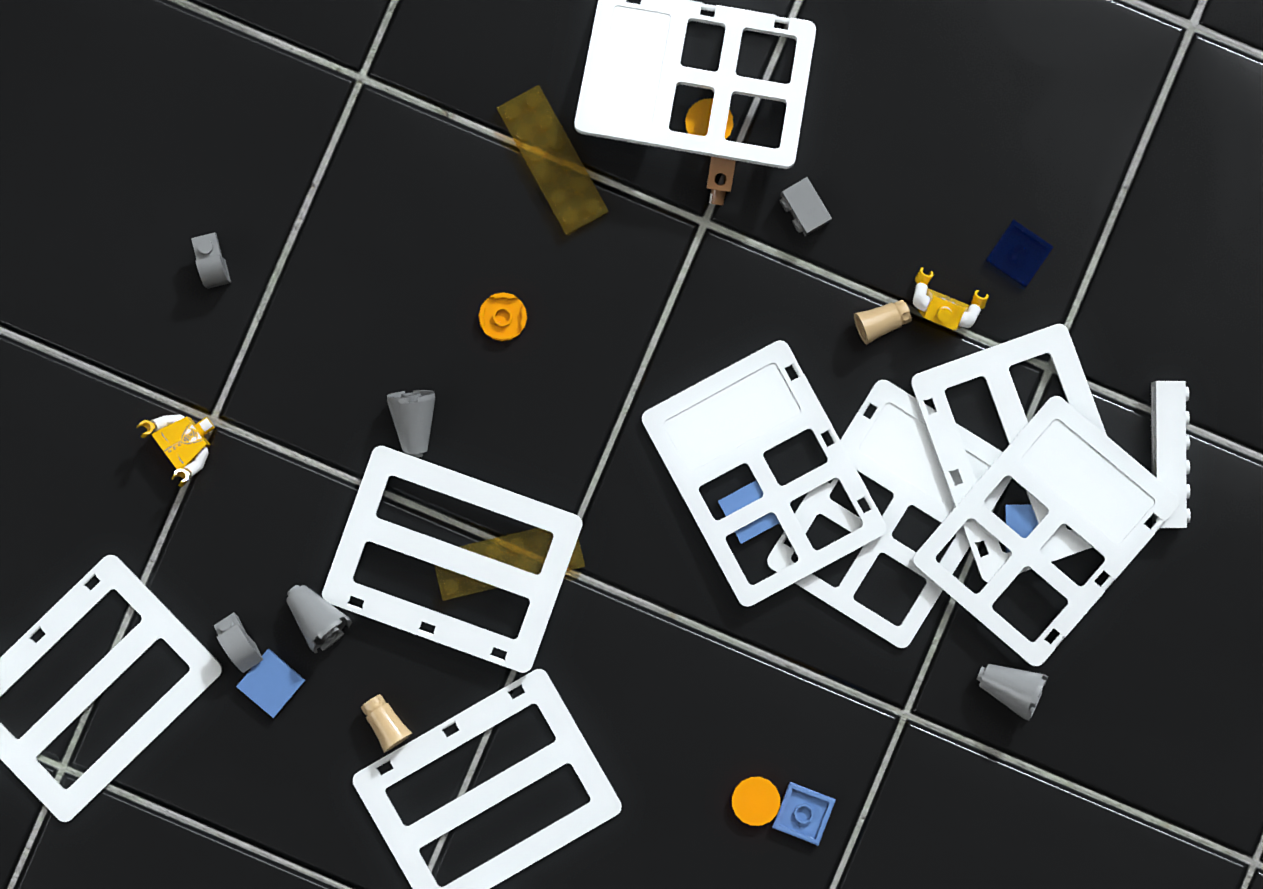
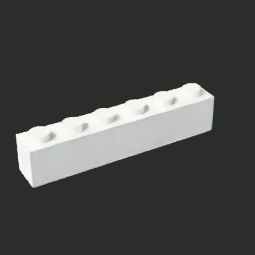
[1151,381,1191,528]

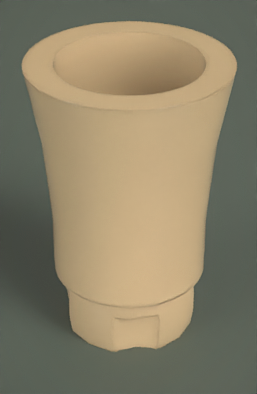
[854,300,912,345]
[361,694,413,753]

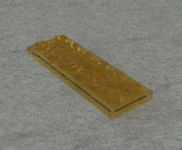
[497,85,609,235]
[434,528,585,601]

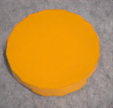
[685,99,733,140]
[478,292,527,341]
[732,776,780,826]

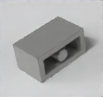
[780,177,832,236]

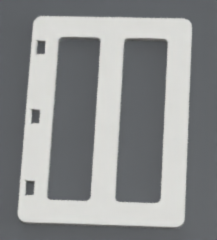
[911,324,1107,582]
[322,446,583,673]
[0,555,222,822]
[353,669,622,889]

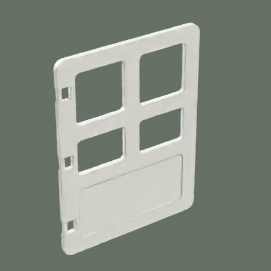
[574,0,816,169]
[642,340,887,607]
[767,380,1012,648]
[913,396,1179,666]

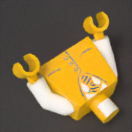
[913,267,989,331]
[136,414,215,487]

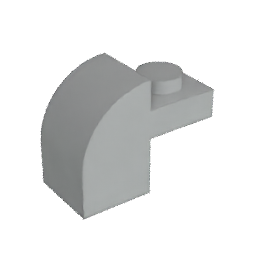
[191,232,231,289]
[214,612,263,673]

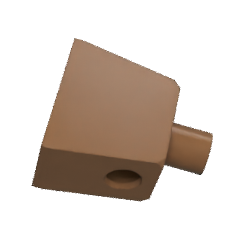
[706,156,736,205]

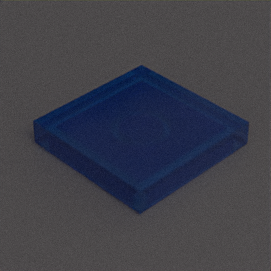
[986,220,1053,287]

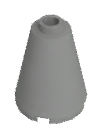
[387,390,436,458]
[286,585,352,653]
[976,664,1048,721]

